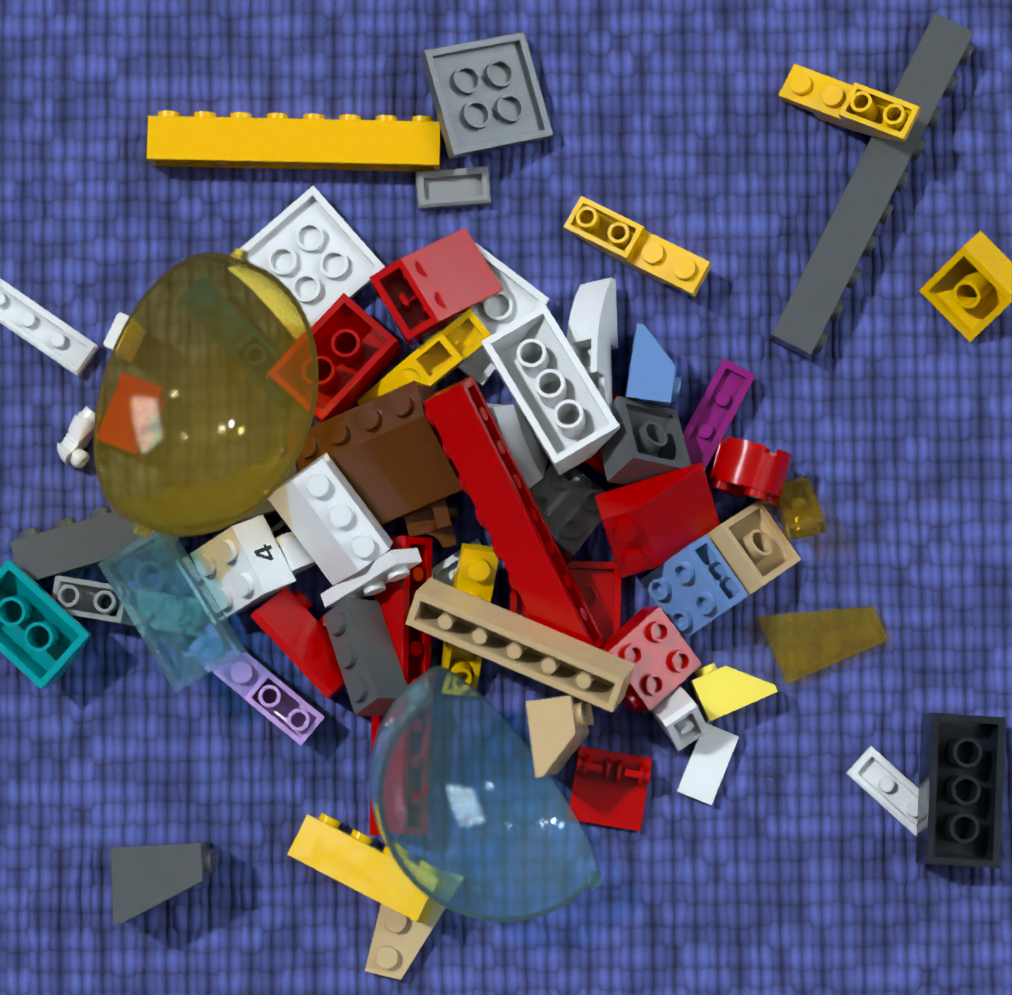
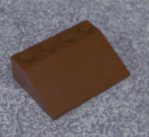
[288,381,463,526]

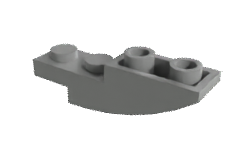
[52,575,205,637]

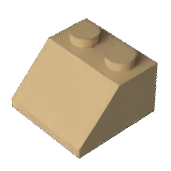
[707,501,801,604]

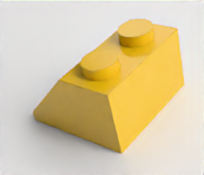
[919,230,1012,342]

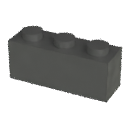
[323,598,411,716]

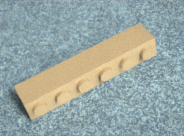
[405,577,636,713]

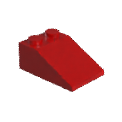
[595,462,720,578]

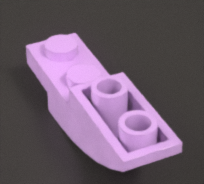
[187,623,325,745]

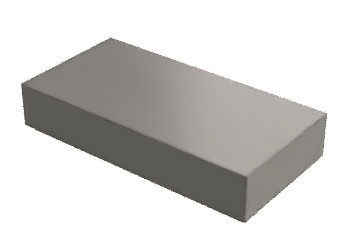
[416,166,491,210]

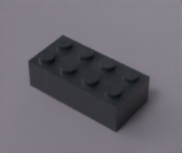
[916,713,1006,868]

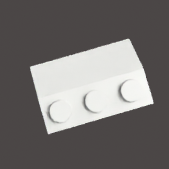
[266,452,393,586]

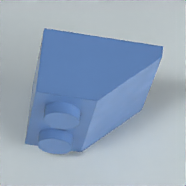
[625,323,681,408]

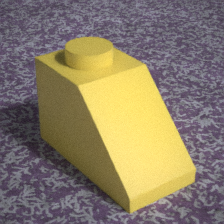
[689,662,778,722]

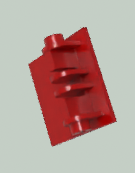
[567,746,652,831]

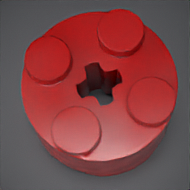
[709,436,792,506]

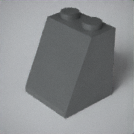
[110,841,216,924]

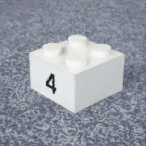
[190,515,296,620]

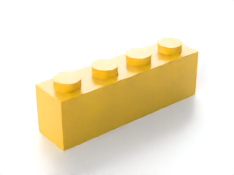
[287,812,445,924]

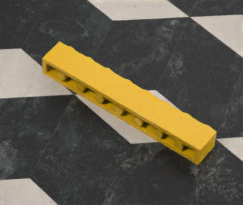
[147,110,441,172]

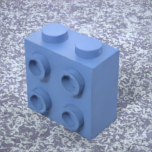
[640,534,749,640]

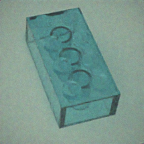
[98,524,247,693]

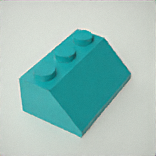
[0,559,92,690]

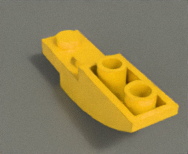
[778,63,921,142]
[564,196,712,298]
[357,308,491,405]
[438,543,499,694]

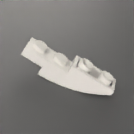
[566,277,618,411]

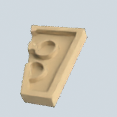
[365,873,463,980]

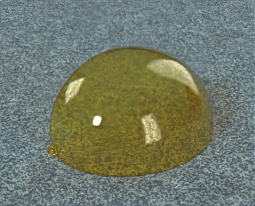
[93,247,319,538]

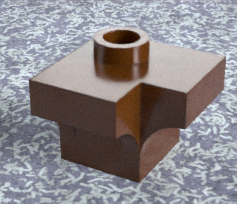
[404,498,458,551]

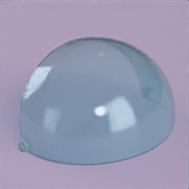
[369,666,603,922]

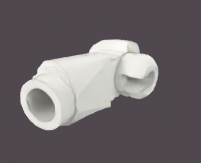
[57,406,102,468]

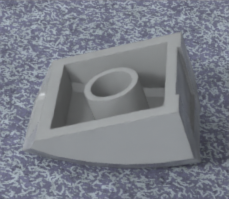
[489,404,549,489]

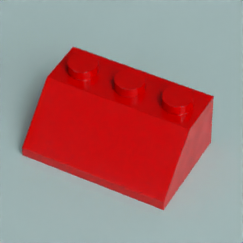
[269,293,402,423]
[251,588,346,700]

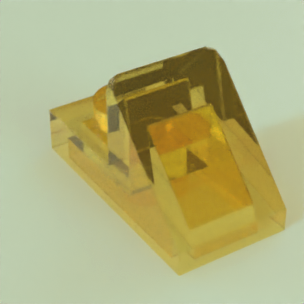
[777,476,827,541]

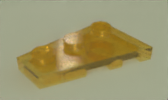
[757,606,889,684]

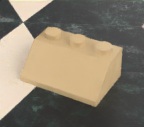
[526,696,594,778]

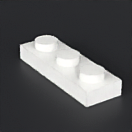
[320,548,422,608]

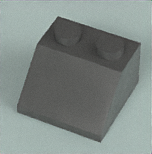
[600,396,691,486]

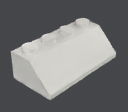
[481,304,620,476]

